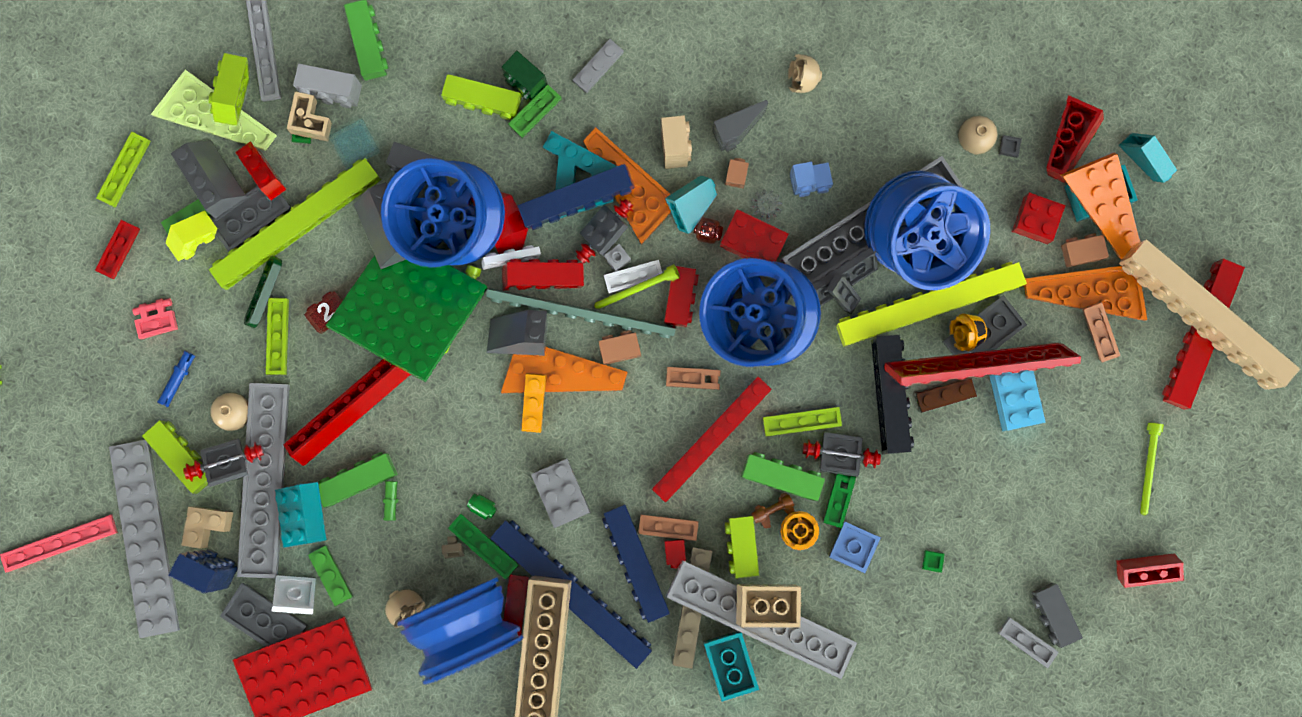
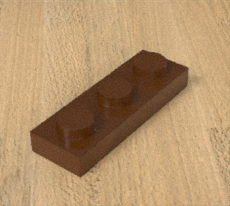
[916,378,977,413]

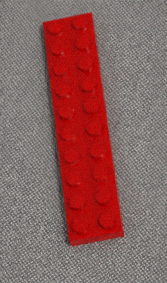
[885,343,1081,386]

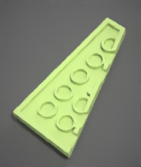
[151,70,277,151]

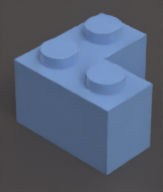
[789,162,833,197]

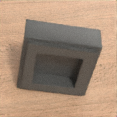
[999,135,1021,158]

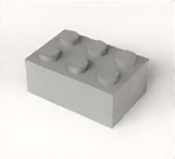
[293,63,362,108]
[531,459,591,528]

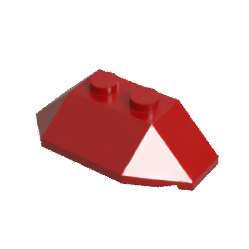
[471,192,529,254]

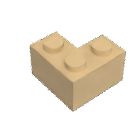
[287,92,332,142]
[181,506,233,549]

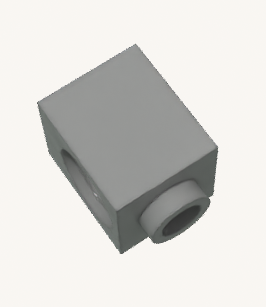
[604,244,631,272]

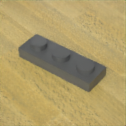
[827,273,861,314]

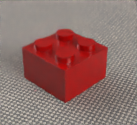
[1012,192,1066,245]

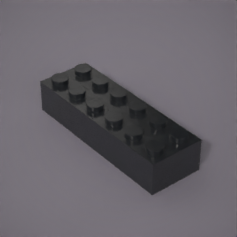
[871,335,914,455]

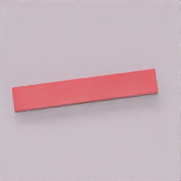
[0,515,118,573]

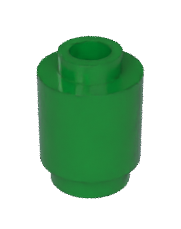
[467,493,497,520]

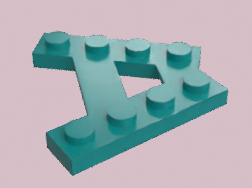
[542,131,617,223]

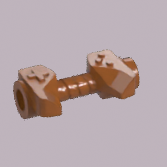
[751,493,795,529]

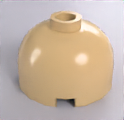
[788,54,822,93]
[958,116,998,155]
[210,393,248,431]
[385,589,426,628]

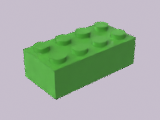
[741,452,825,501]

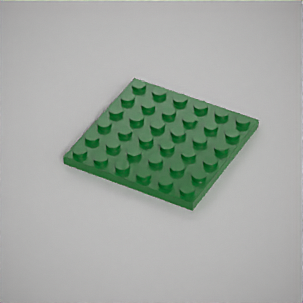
[326,255,488,383]

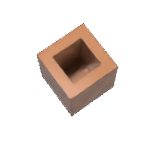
[725,158,749,189]

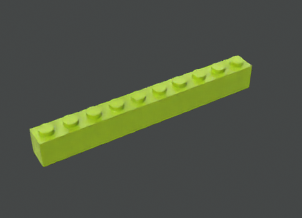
[209,158,381,290]

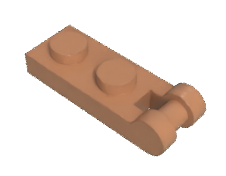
[666,367,721,390]

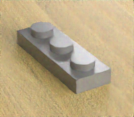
[573,39,624,93]
[998,617,1059,668]

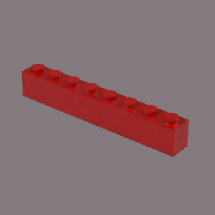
[1162,258,1245,410]
[283,359,411,466]
[652,377,772,503]

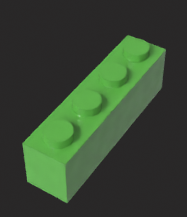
[344,0,389,81]
[318,452,398,508]

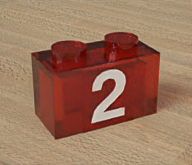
[304,291,343,334]

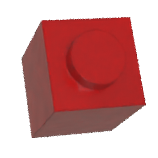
[665,539,686,568]

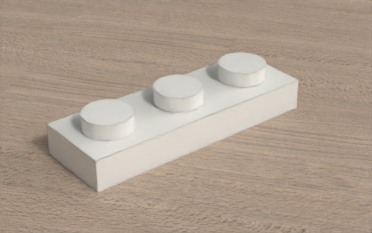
[481,245,541,270]
[604,260,662,294]

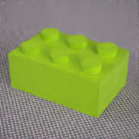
[209,53,250,126]
[724,516,759,578]

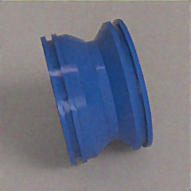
[381,159,505,267]
[864,170,990,290]
[699,258,821,367]
[397,577,524,685]

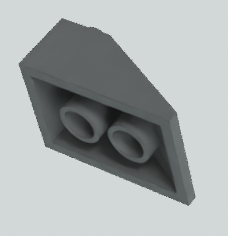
[712,100,768,152]
[487,310,548,356]

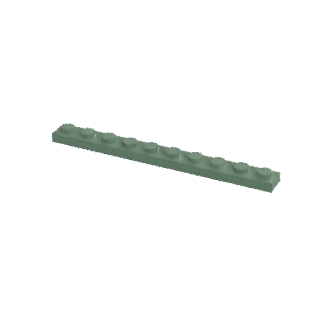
[486,288,676,338]

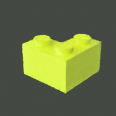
[166,210,217,261]

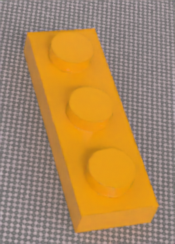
[522,373,546,433]

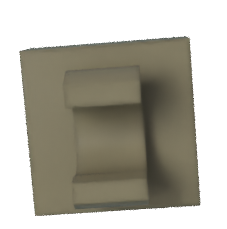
[442,536,465,559]

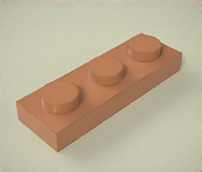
[1082,302,1120,362]
[638,515,698,541]

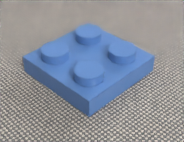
[829,521,880,573]

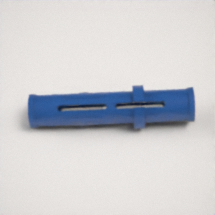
[157,350,196,407]

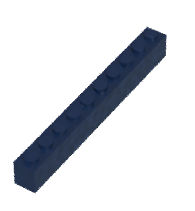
[490,520,652,669]

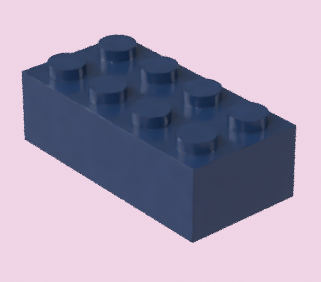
[168,549,238,594]

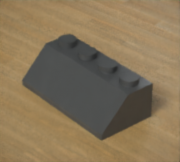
[171,140,247,219]
[354,182,406,269]

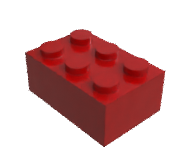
[720,209,789,262]

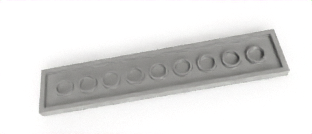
[237,383,290,578]
[109,440,180,638]
[666,560,857,679]

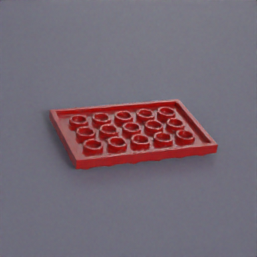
[233,616,373,717]

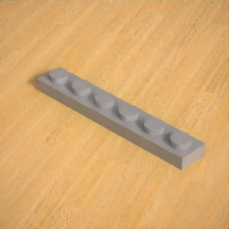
[246,0,282,102]

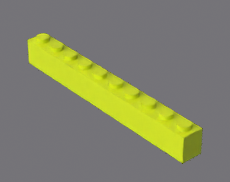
[836,261,1027,347]

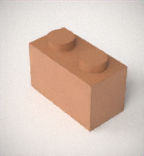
[1061,233,1109,268]
[598,331,641,365]

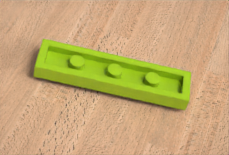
[96,131,151,208]
[266,298,289,375]
[763,407,842,437]

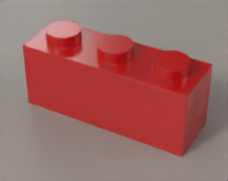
[235,141,286,200]
[664,266,699,327]
[1116,553,1184,588]

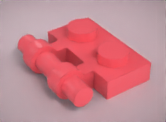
[132,298,178,340]

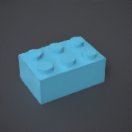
[989,370,1046,431]

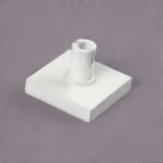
[272,575,316,614]

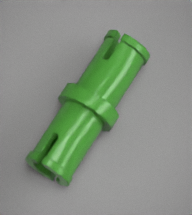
[383,481,398,521]

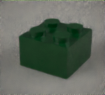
[502,50,548,101]

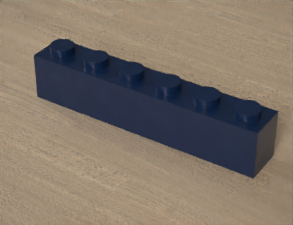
[517,164,635,230]
[602,504,670,623]

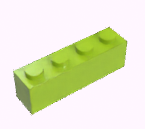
[441,74,522,120]
[142,420,208,494]

